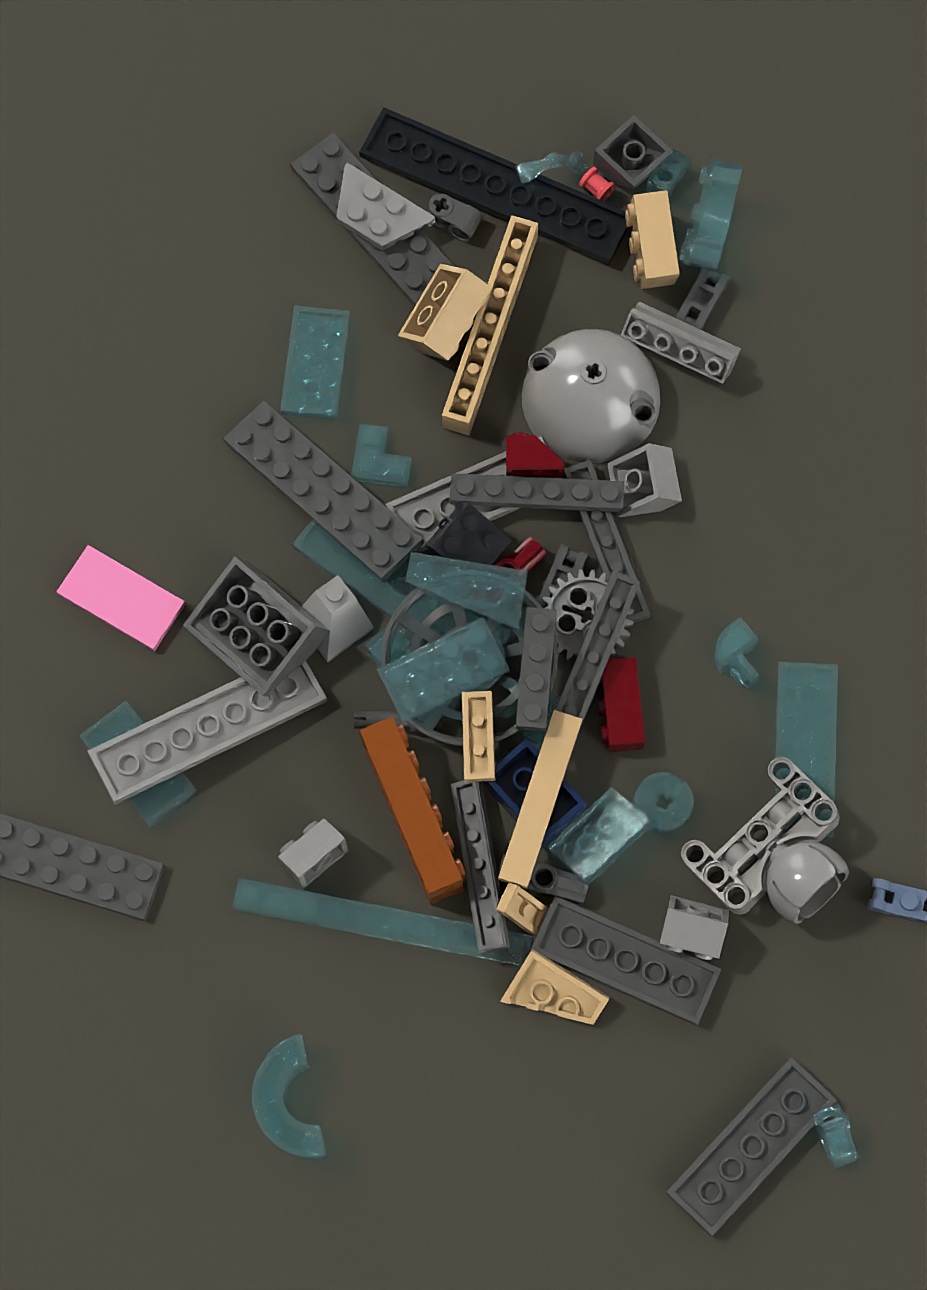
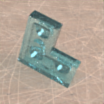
[351,423,412,488]

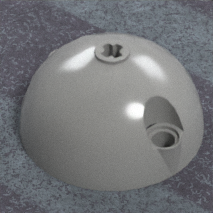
[522,329,661,463]

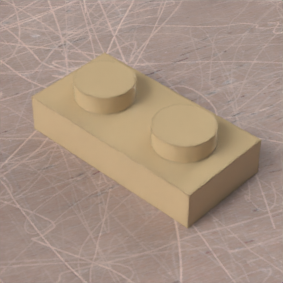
[496,882,549,936]

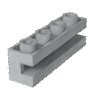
[621,301,741,384]

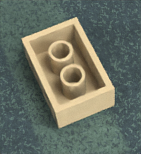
[625,190,680,289]
[398,264,492,361]

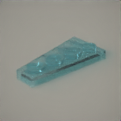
[406,552,528,630]

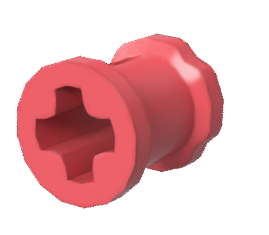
[579,167,616,202]

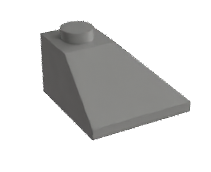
[302,575,374,663]

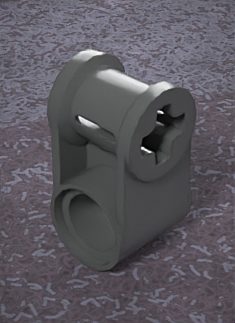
[428,194,483,242]

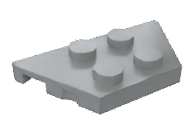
[336,163,436,251]

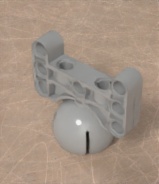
[681,757,849,924]

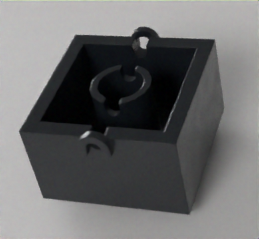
[424,501,512,585]

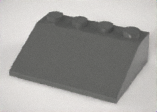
[183,556,330,696]

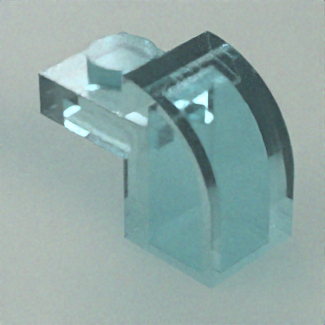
[714,617,760,690]

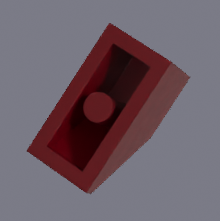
[506,432,564,478]

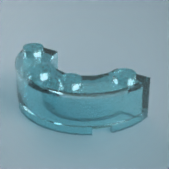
[679,158,743,272]
[252,1034,328,1160]

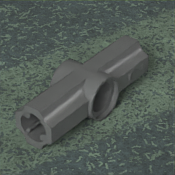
[498,854,590,905]

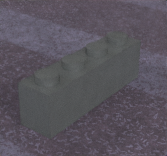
[516,607,556,732]

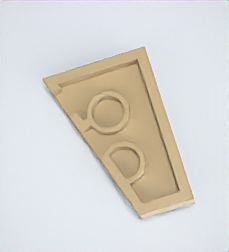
[500,949,610,1025]

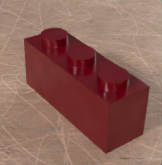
[597,657,645,752]

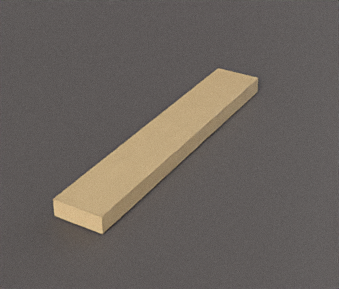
[498,710,582,889]

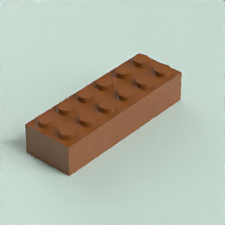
[359,717,466,905]

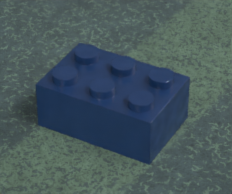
[483,738,587,850]

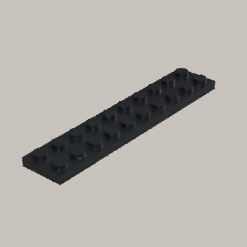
[359,107,628,265]

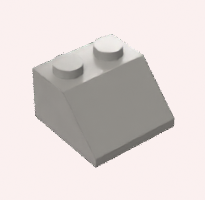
[607,443,682,517]
[278,819,348,889]
[660,895,729,960]

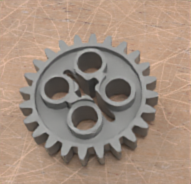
[542,569,634,662]

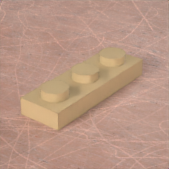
[462,691,495,782]

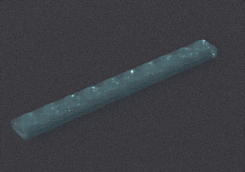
[232,878,533,966]

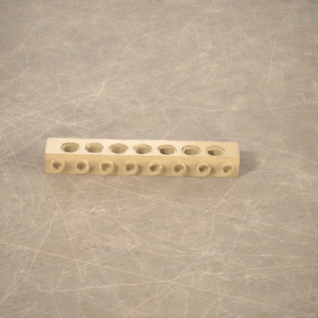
[442,215,538,436]

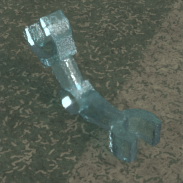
[516,150,588,183]

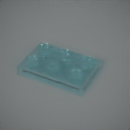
[547,787,653,885]

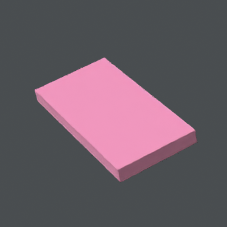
[56,545,186,652]

